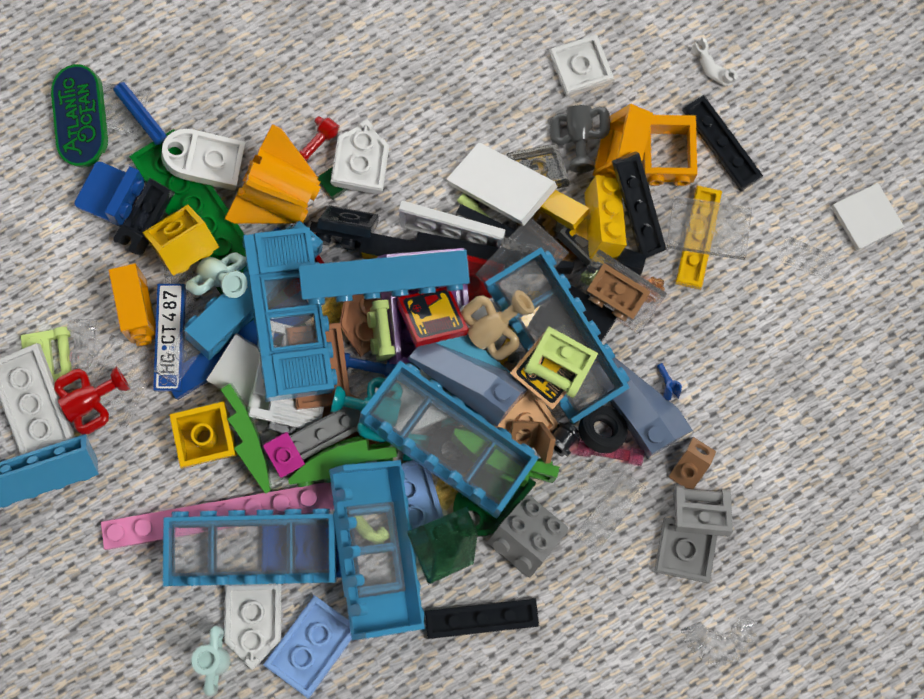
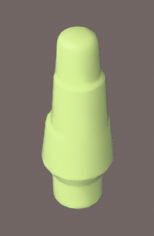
[457,193,490,218]

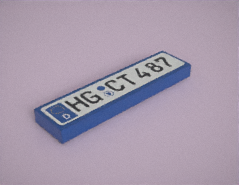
[153,284,186,392]

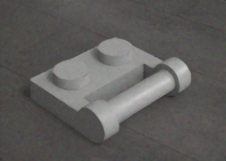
[673,485,733,537]

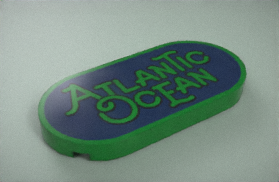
[51,64,108,168]

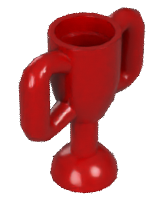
[54,366,131,435]

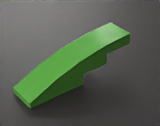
[221,383,272,494]

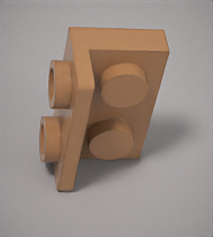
[586,263,651,322]

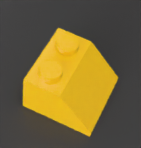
[143,205,219,276]

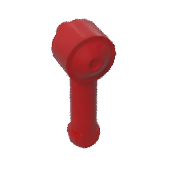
[299,116,340,162]

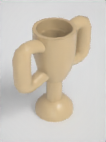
[461,290,535,360]

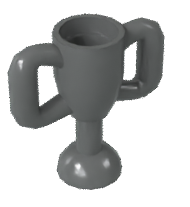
[550,105,610,173]

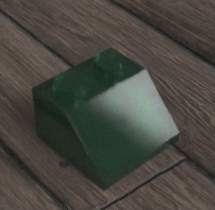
[407,507,478,585]

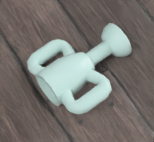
[186,253,248,298]
[191,626,231,696]

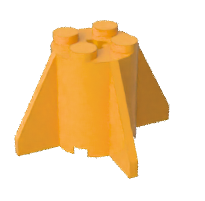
[225,124,321,224]

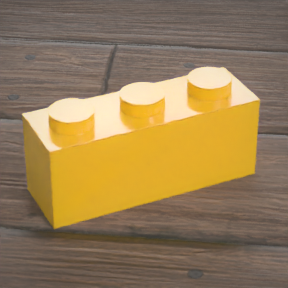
[584,175,627,262]

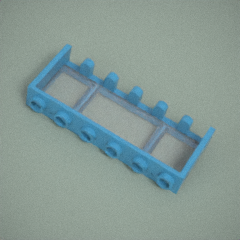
[484,247,630,423]
[359,361,539,518]
[163,509,337,586]

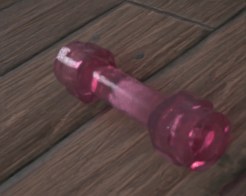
[577,439,644,466]

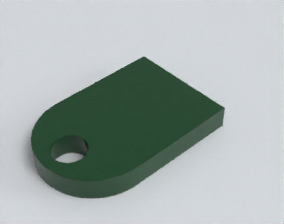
[453,469,536,537]

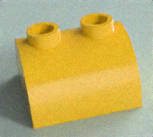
[169,401,237,469]

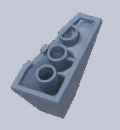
[408,343,528,427]
[590,358,693,459]

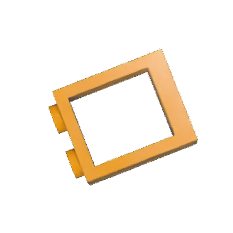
[592,103,653,178]
[642,115,698,186]
[108,263,156,346]

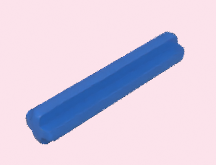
[113,82,167,145]

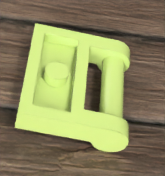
[367,300,395,361]
[524,326,598,398]
[21,327,72,382]

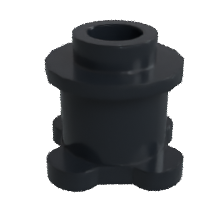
[553,422,580,457]

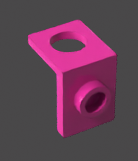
[263,432,305,478]

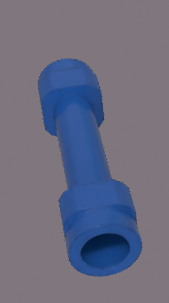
[345,353,397,378]

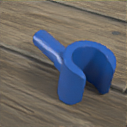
[657,363,682,401]

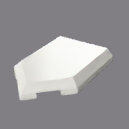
[331,119,389,194]
[224,584,282,670]

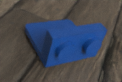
[74,162,145,227]

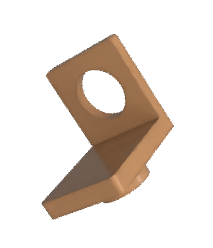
[510,421,556,463]
[669,437,716,489]

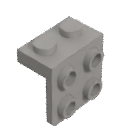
[487,496,568,578]

